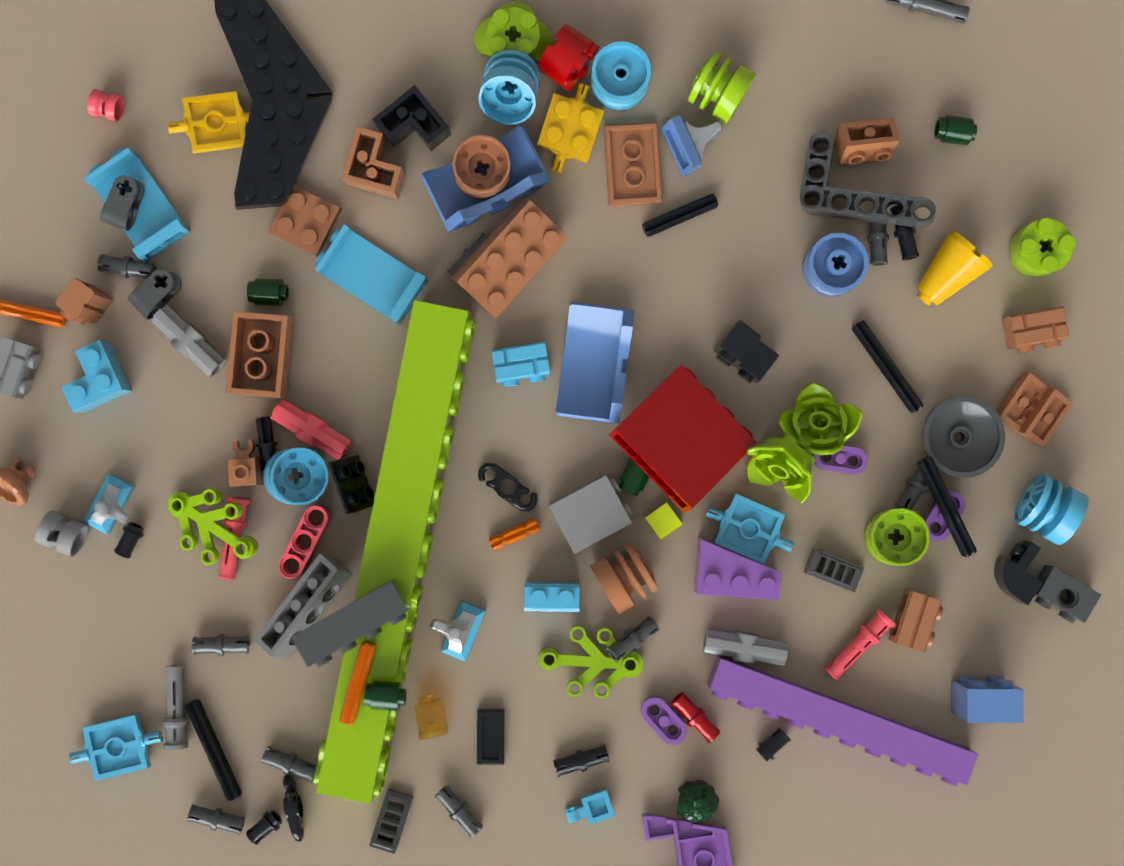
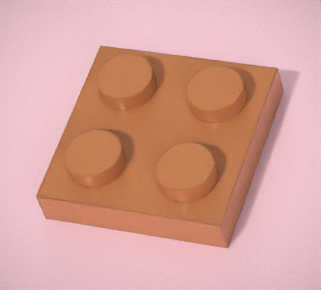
[268,186,341,257]

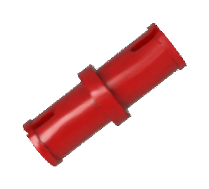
[671,692,720,743]

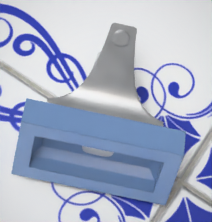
[661,115,723,177]

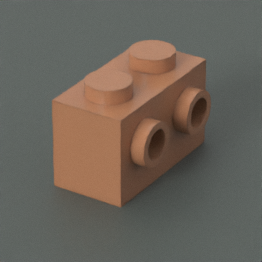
[834,118,900,165]

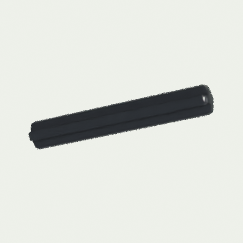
[852,320,923,413]
[917,456,977,557]
[185,699,242,801]

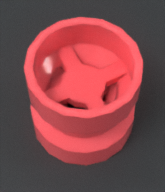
[87,89,125,122]

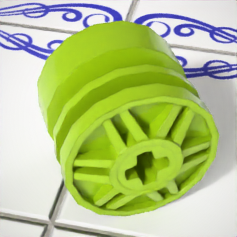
[687,50,756,124]
[864,508,930,566]

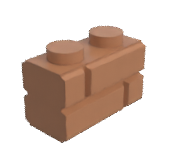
[55,278,113,325]
[1002,306,1070,353]
[889,588,943,652]

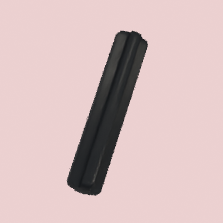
[642,193,719,237]

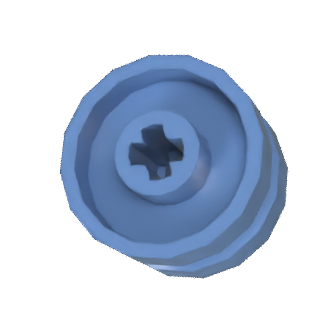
[802,233,869,297]

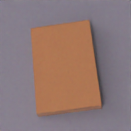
[604,122,663,207]

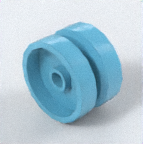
[591,41,651,111]

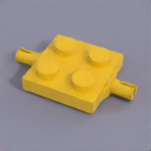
[537,83,604,174]
[167,91,250,154]

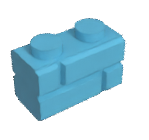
[491,341,550,387]
[524,581,580,612]

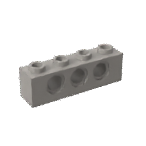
[254,553,353,659]

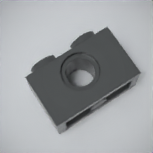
[1035,565,1101,623]

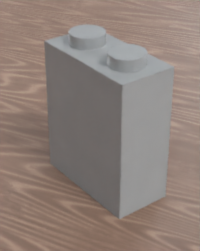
[549,475,633,554]

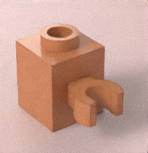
[227,439,264,487]

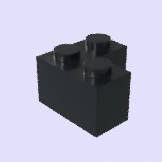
[372,85,452,151]
[713,320,779,383]

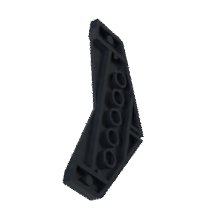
[214,0,333,210]

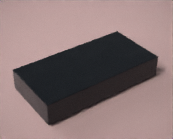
[477,709,505,765]

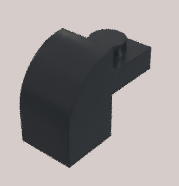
[994,540,1043,605]

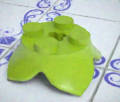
[473,2,554,60]
[778,382,863,455]
[746,435,815,504]

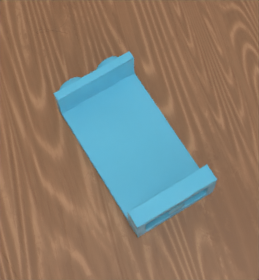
[83,148,190,262]
[315,224,429,325]

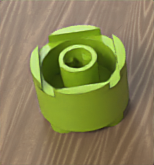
[1009,218,1076,277]

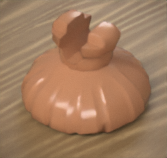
[0,458,36,507]

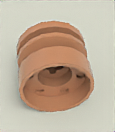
[452,135,511,201]
[590,542,659,614]

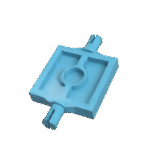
[705,493,794,564]
[69,713,163,781]

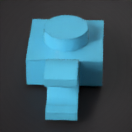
[565,788,615,825]

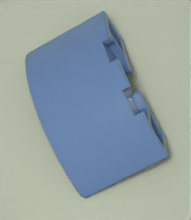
[421,125,551,232]
[555,302,635,424]

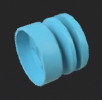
[478,50,540,125]
[263,448,328,505]
[1014,473,1089,545]

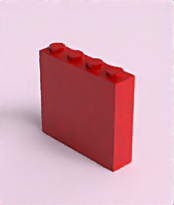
[609,364,757,513]

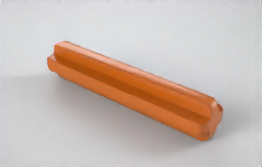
[0,299,66,328]
[339,642,376,725]

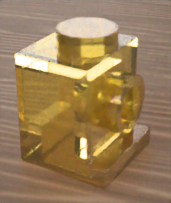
[414,695,449,740]

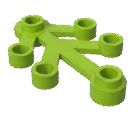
[168,488,258,565]
[538,625,644,699]

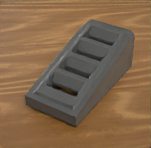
[804,547,864,592]
[369,789,413,854]

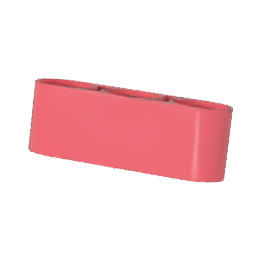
[278,505,332,579]

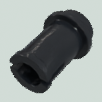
[114,522,144,558]
[756,727,791,761]
[246,810,282,845]

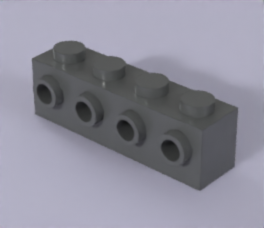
[291,579,411,667]

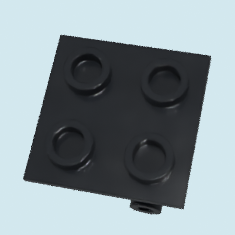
[328,455,374,515]

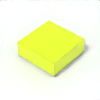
[644,502,682,540]

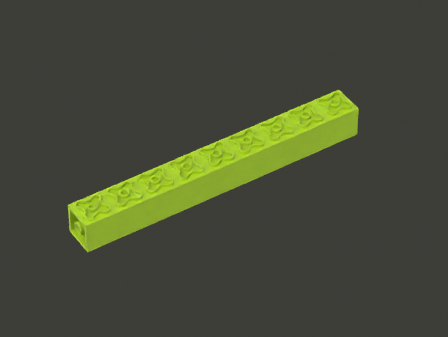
[313,300,476,804]

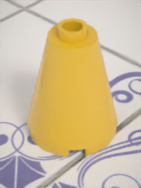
[916,230,993,306]

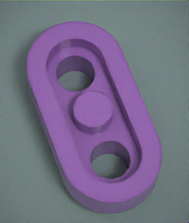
[812,446,868,474]
[924,491,965,541]
[641,696,687,745]

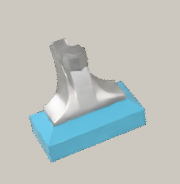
[83,474,135,534]
[430,600,486,662]

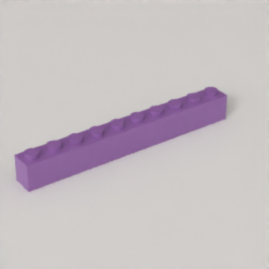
[707,655,979,786]

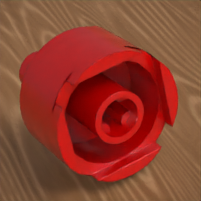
[538,24,600,91]

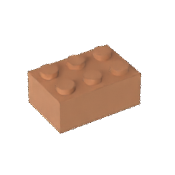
[226,311,294,399]

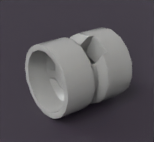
[35,510,89,557]

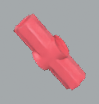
[271,399,352,460]

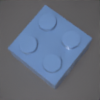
[951,676,1024,723]

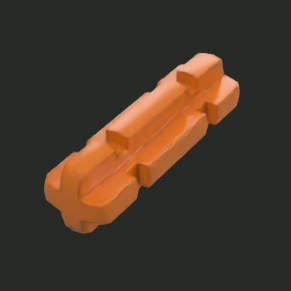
[489,518,540,551]

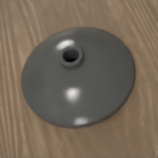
[922,396,1005,478]

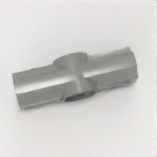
[151,305,227,377]
[703,628,788,666]

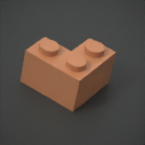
[342,126,405,199]

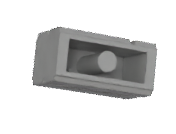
[0,336,41,399]

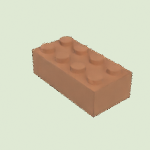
[450,198,569,318]

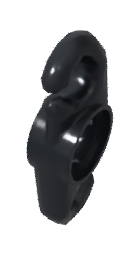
[478,463,538,511]
[283,775,304,842]

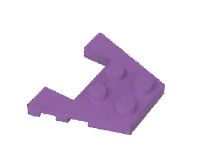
[642,813,733,866]

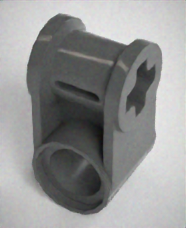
[100,175,145,231]
[128,269,182,320]

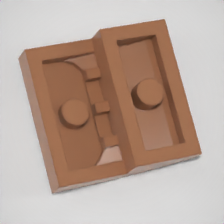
[997,371,1074,448]

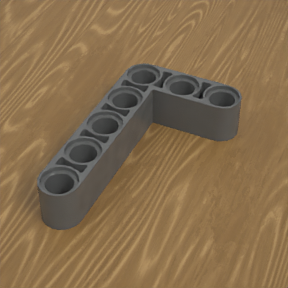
[800,132,936,228]

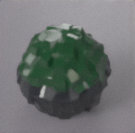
[676,780,720,823]

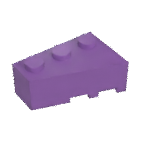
[694,538,781,600]

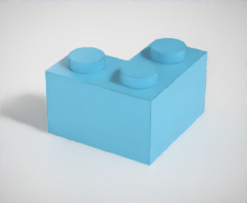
[61,340,132,413]

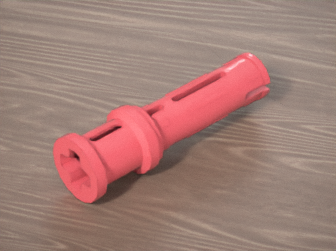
[218,496,251,580]
[824,608,896,681]

